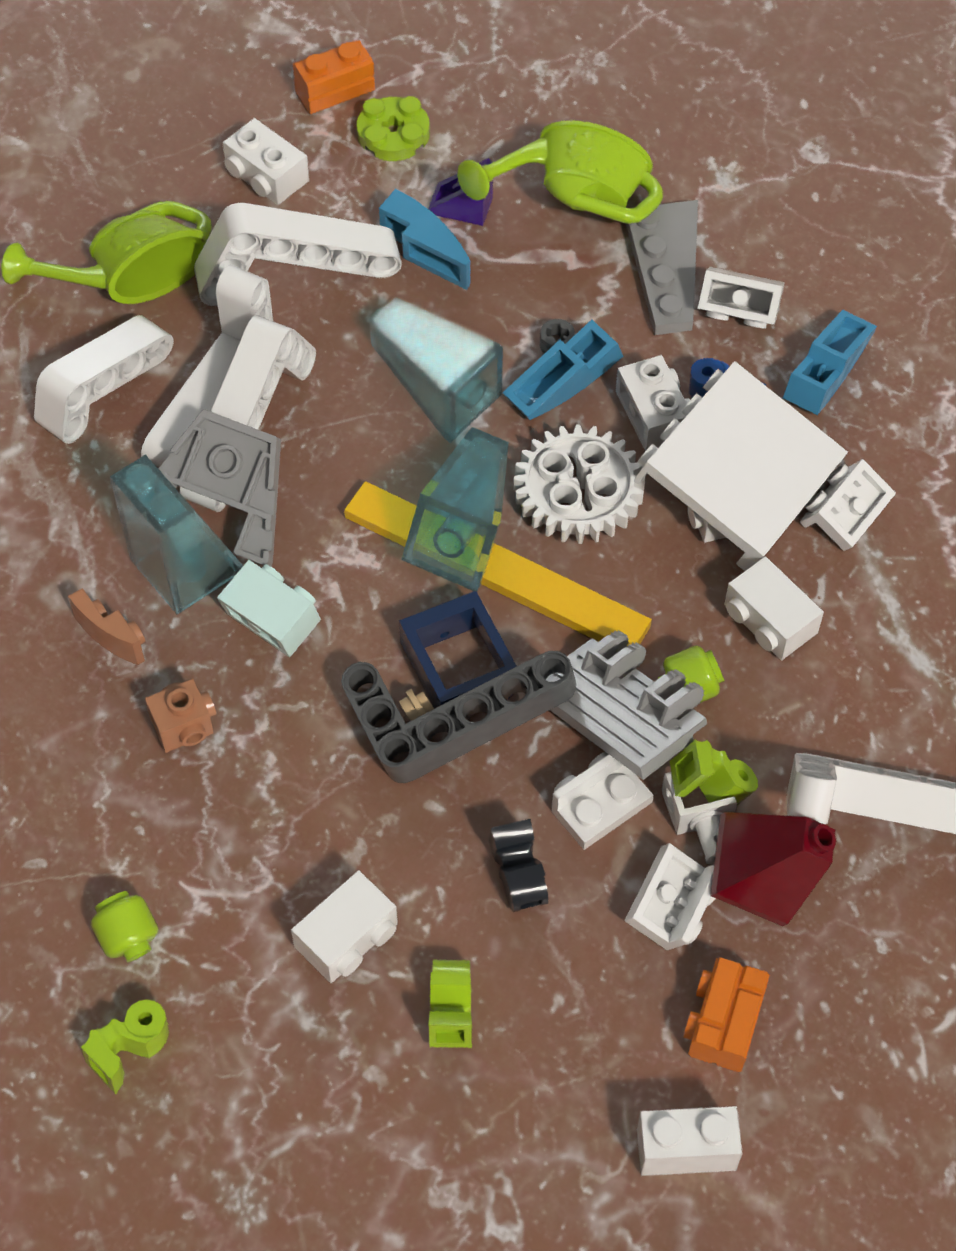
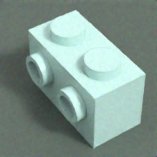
[217,560,321,657]

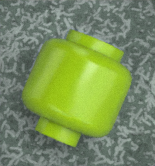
[658,645,725,703]
[90,891,159,962]

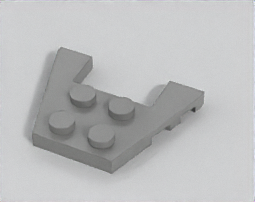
[123,409,281,566]

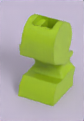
[669,740,758,805]
[429,960,472,1048]
[81,999,169,1094]

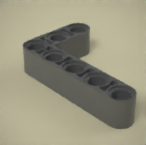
[341,651,577,783]

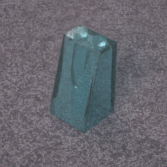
[110,454,243,615]

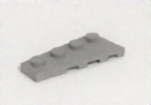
[626,200,698,335]

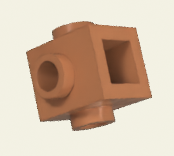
[145,679,217,753]

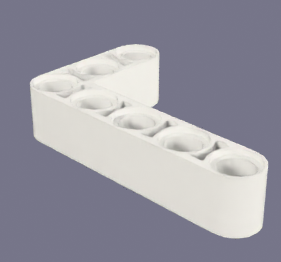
[194,203,402,306]
[141,264,273,467]
[180,315,316,512]
[786,753,956,834]

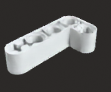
[34,315,174,444]

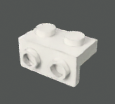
[624,843,715,950]

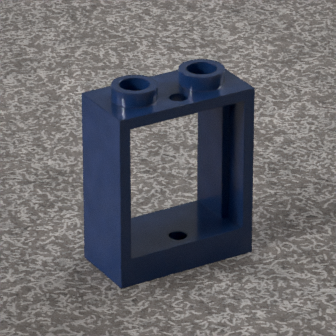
[399,591,517,709]

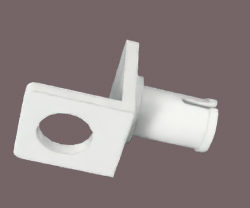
[662,772,737,865]

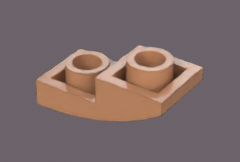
[68,588,146,665]

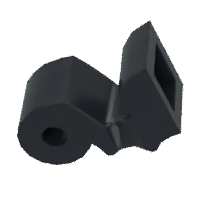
[489,819,549,912]

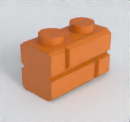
[293,40,375,114]
[683,957,770,1072]

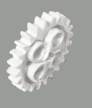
[513,424,645,544]

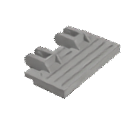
[546,630,707,780]

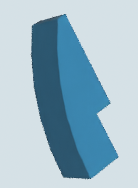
[379,189,470,290]
[783,310,877,415]
[503,320,623,420]

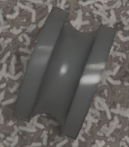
[540,319,575,354]

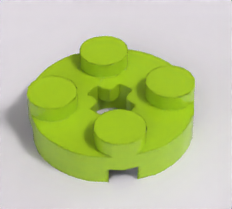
[357,96,430,161]

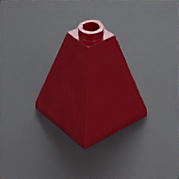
[710,812,836,926]

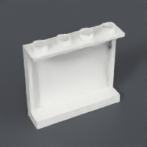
[634,361,848,571]

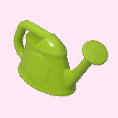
[457,120,663,224]
[1,201,212,304]

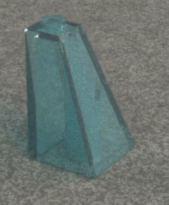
[370,298,503,443]
[401,427,509,591]

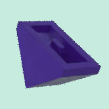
[428,158,493,226]

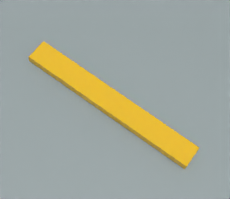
[344,481,652,646]

